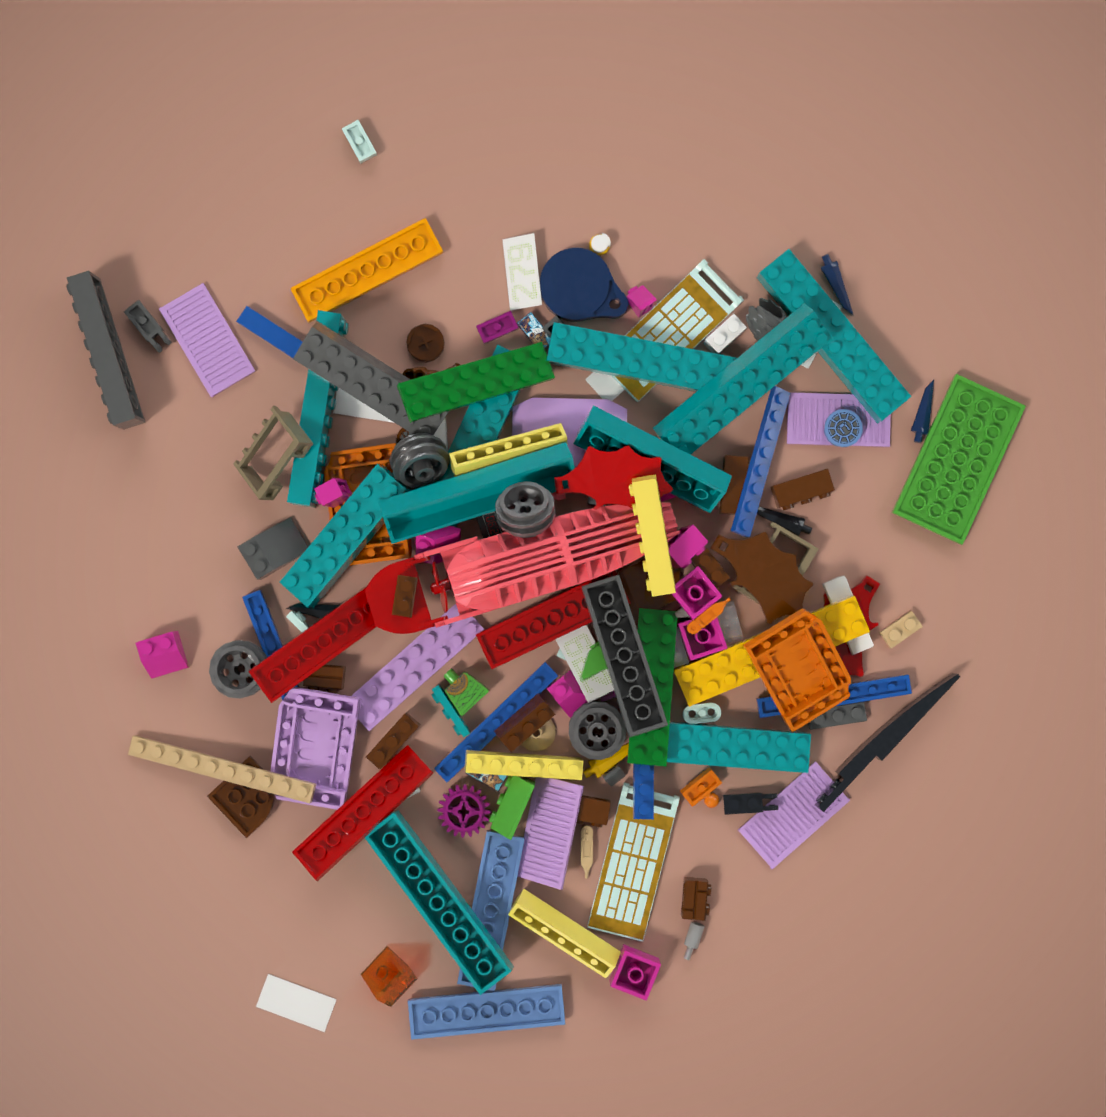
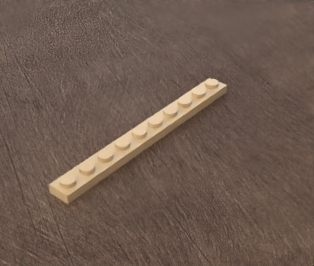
[128,735,316,804]

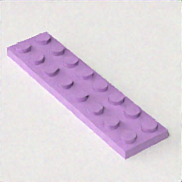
[352,604,484,731]

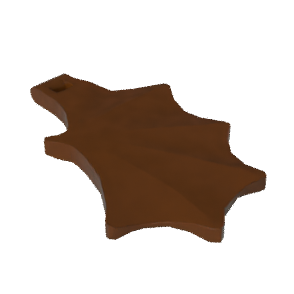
[710,532,813,624]
[618,557,680,626]

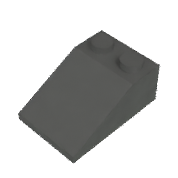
[237,518,308,580]

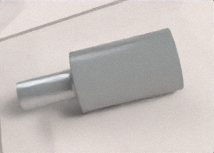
[684,921,705,960]

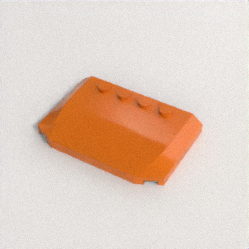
[324,443,412,566]
[743,608,851,732]

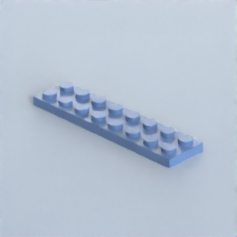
[457,830,525,991]
[408,984,565,1040]

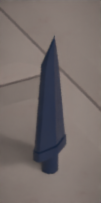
[821,254,854,316]
[911,380,934,443]

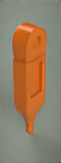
[687,598,731,634]

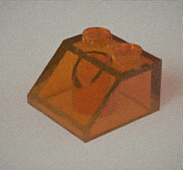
[361,946,417,1007]

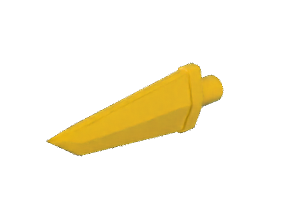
[583,743,629,778]

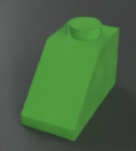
[579,642,607,682]

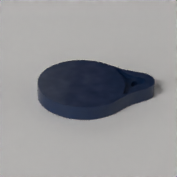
[540,248,628,322]

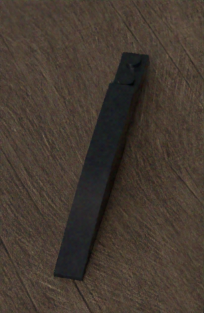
[815,673,961,812]

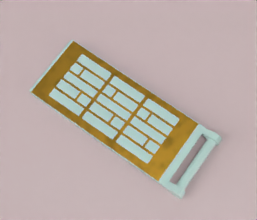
[611,259,744,402]
[588,782,680,941]

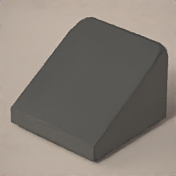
[603,764,626,786]

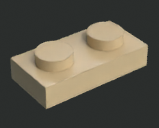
[879,611,923,648]

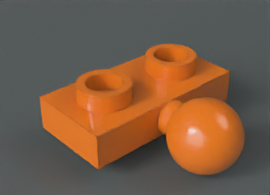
[680,767,722,808]

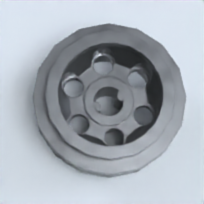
[389,433,450,487]
[495,481,556,538]
[209,640,267,699]
[569,701,626,760]

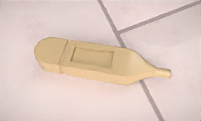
[581,825,593,879]

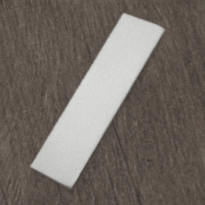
[822,575,874,655]

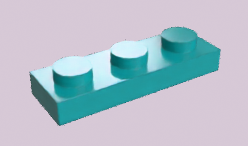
[431,684,471,738]

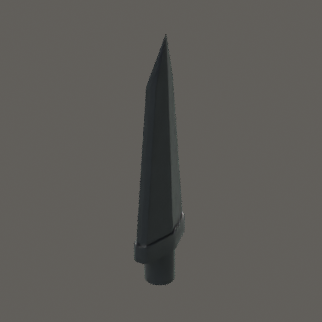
[757,507,812,536]
[286,603,340,618]

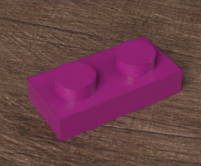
[476,311,519,344]

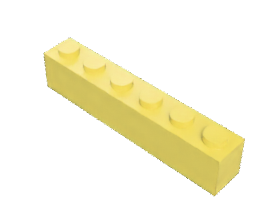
[449,423,568,477]
[629,474,676,597]
[465,750,583,780]
[508,889,621,978]

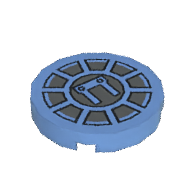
[824,409,863,447]

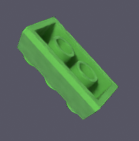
[489,776,535,840]

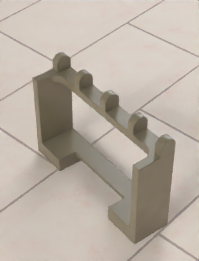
[233,406,313,500]
[733,522,819,604]

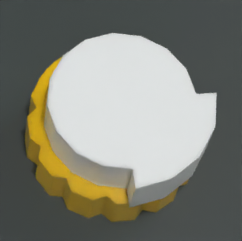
[589,233,611,256]

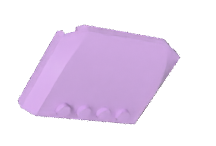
[512,398,627,468]
[271,687,360,810]

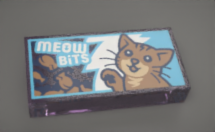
[517,312,551,349]
[465,772,508,792]

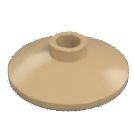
[522,719,556,751]

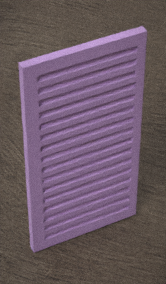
[159,283,256,397]
[787,393,891,447]
[738,761,850,869]
[517,777,584,890]

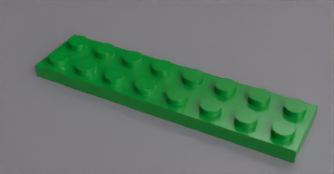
[397,342,555,423]
[627,608,677,767]

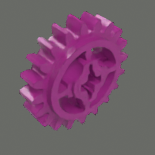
[437,783,491,838]

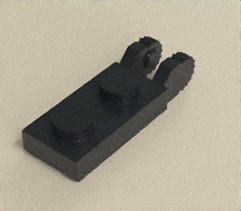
[723,793,779,815]

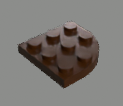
[207,756,274,838]

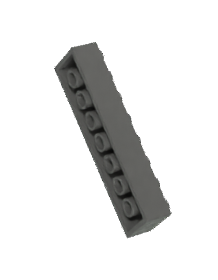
[66,271,146,430]
[293,321,449,435]
[582,575,668,738]

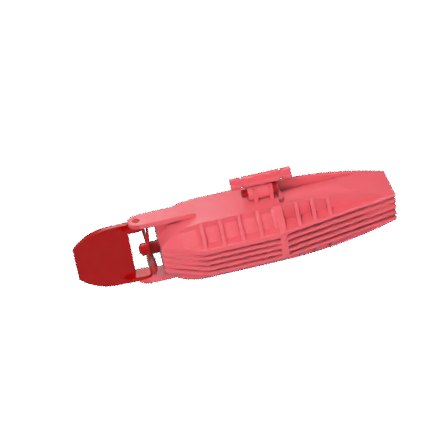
[365,492,680,634]

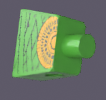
[444,668,490,716]

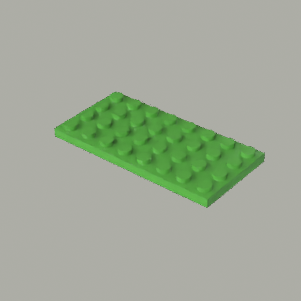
[891,374,1026,545]

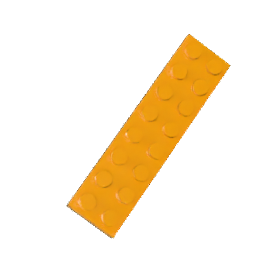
[290,218,444,323]

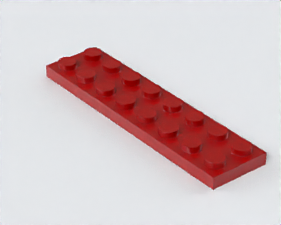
[476,570,631,670]
[248,586,377,703]
[292,745,434,881]

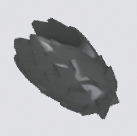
[746,298,787,341]

